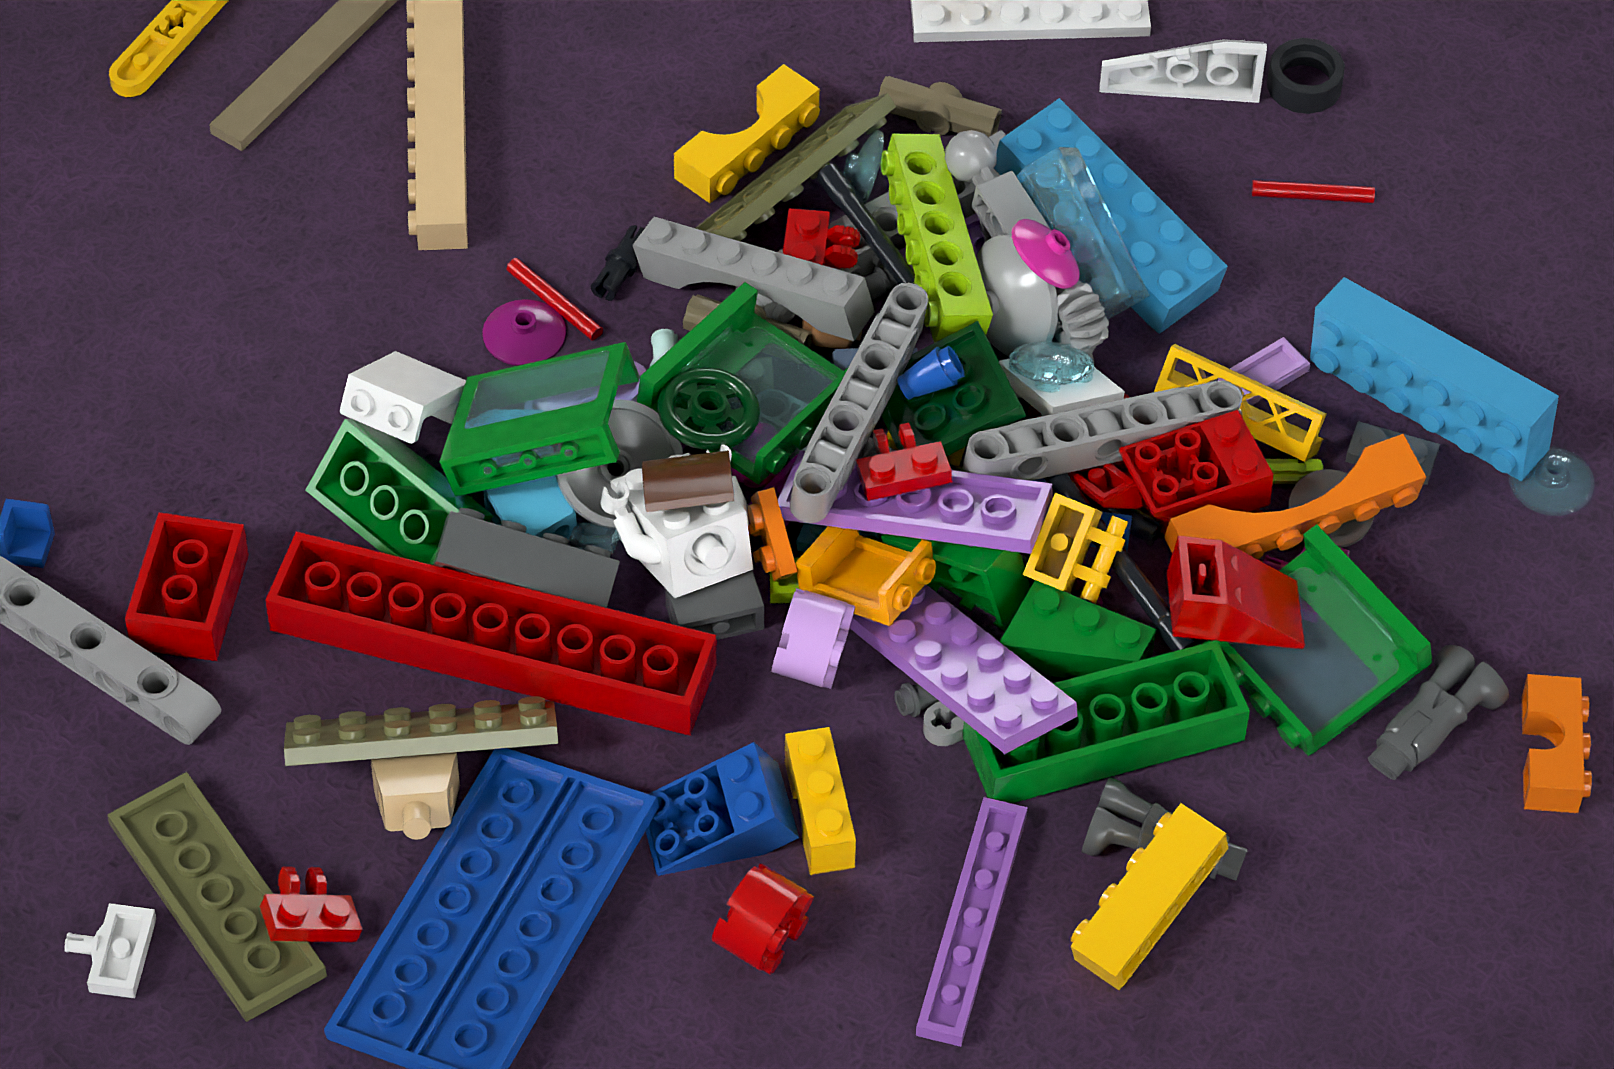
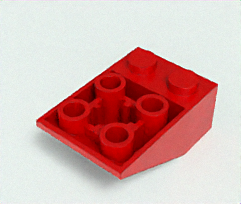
[1119,410,1274,517]
[1167,536,1305,649]

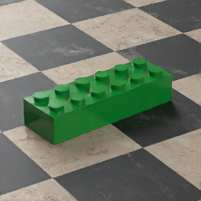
[963,640,1250,803]

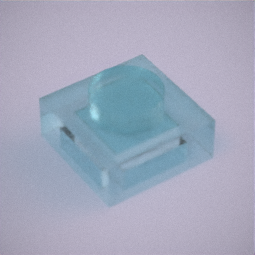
[569,523,619,554]

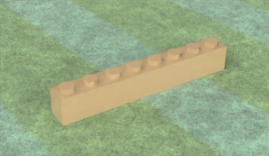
[407,0,468,250]

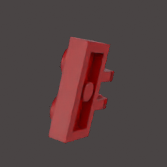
[783,208,861,269]
[856,423,952,501]
[260,866,362,942]

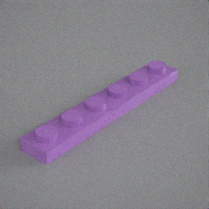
[916,797,1028,1047]

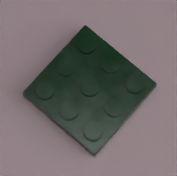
[881,321,1027,457]

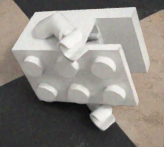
[601,445,753,598]

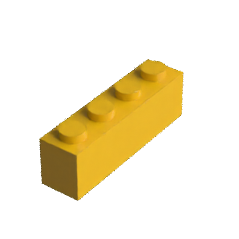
[1071,803,1229,990]

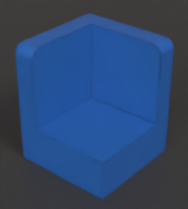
[0,499,55,568]

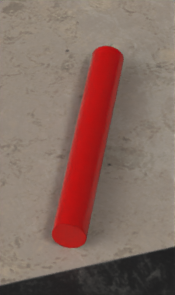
[1252,180,1375,203]
[506,258,603,341]

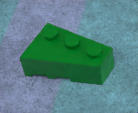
[881,534,1031,631]
[1000,580,1156,680]

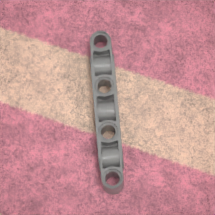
[790,283,928,523]
[961,381,1243,481]
[0,556,221,745]

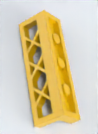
[1154,344,1326,462]

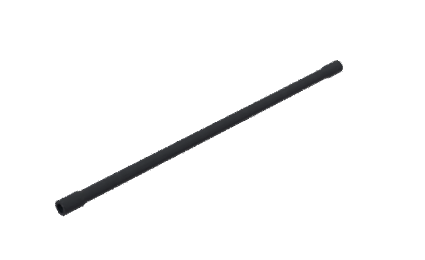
[817,164,1200,652]

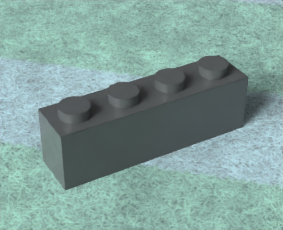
[433,508,620,608]

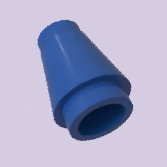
[897,346,965,400]

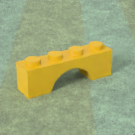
[674,64,820,203]

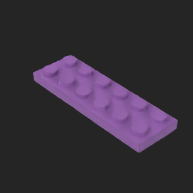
[778,450,1053,554]
[850,585,1077,754]

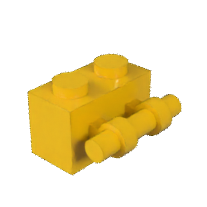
[1023,493,1128,603]

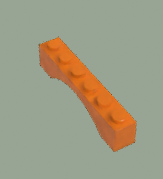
[1164,434,1426,559]

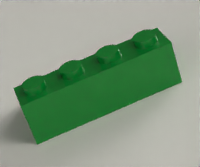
[305,419,494,565]

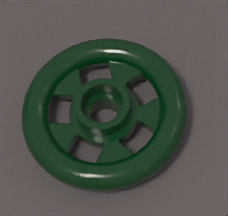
[657,368,760,451]

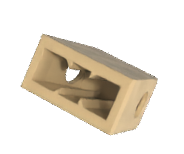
[371,752,460,840]

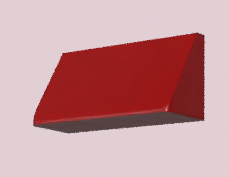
[1068,463,1143,509]

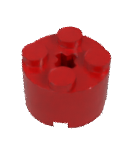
[712,863,814,975]

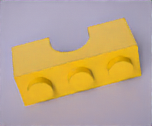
[785,727,856,875]

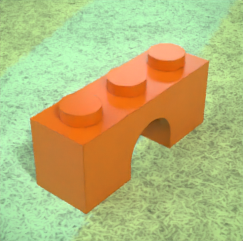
[1522,674,1592,813]

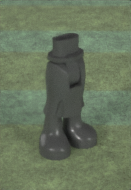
[1368,645,1509,780]
[1081,777,1248,881]

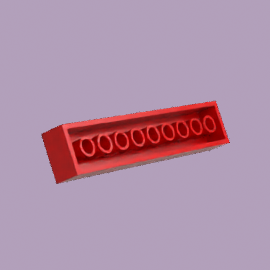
[265,531,717,736]

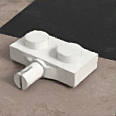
[65,903,156,998]

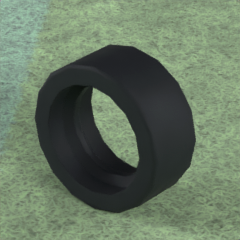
[1267,38,1345,114]

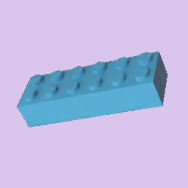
[994,98,1228,334]
[1310,277,1559,482]

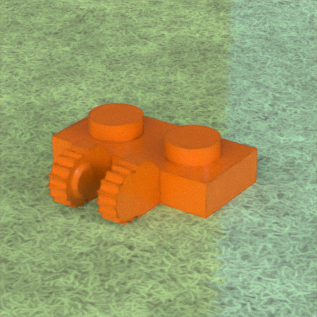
[747,487,798,581]

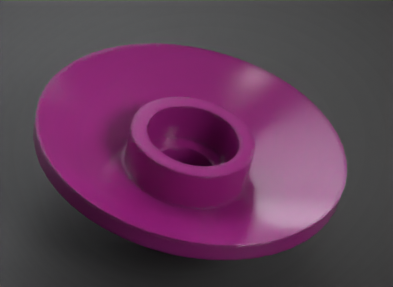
[483,299,566,366]

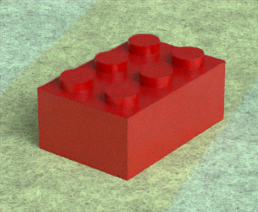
[125,512,249,661]

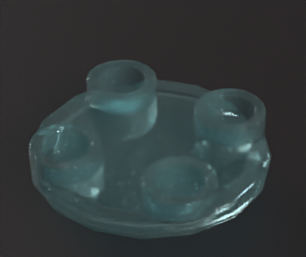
[1008,341,1094,393]

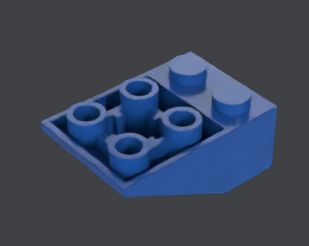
[646,742,799,876]

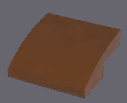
[642,450,735,512]

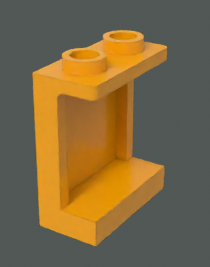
[796,526,936,626]

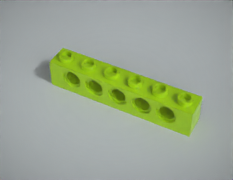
[880,134,993,343]

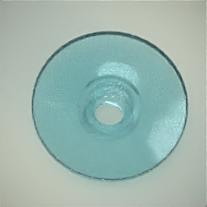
[843,130,884,205]
[1509,446,1594,516]

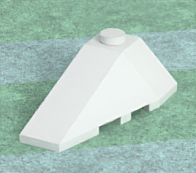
[1099,39,1267,103]

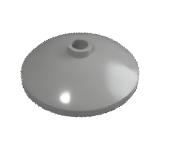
[976,234,1058,358]
[556,399,683,529]

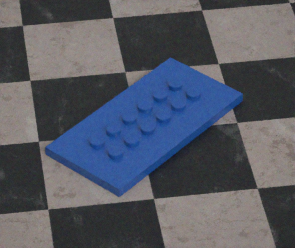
[324,748,659,1069]

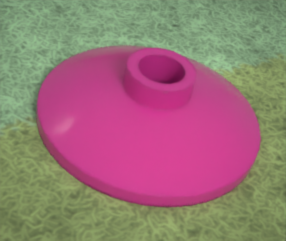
[1011,219,1080,289]

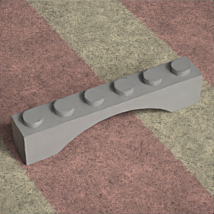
[633,217,875,341]

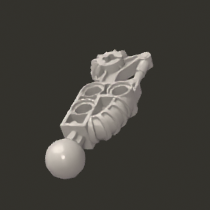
[945,130,1109,365]

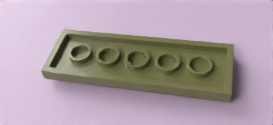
[695,93,896,241]
[284,696,558,766]
[107,772,327,1022]

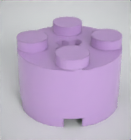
[771,588,855,689]

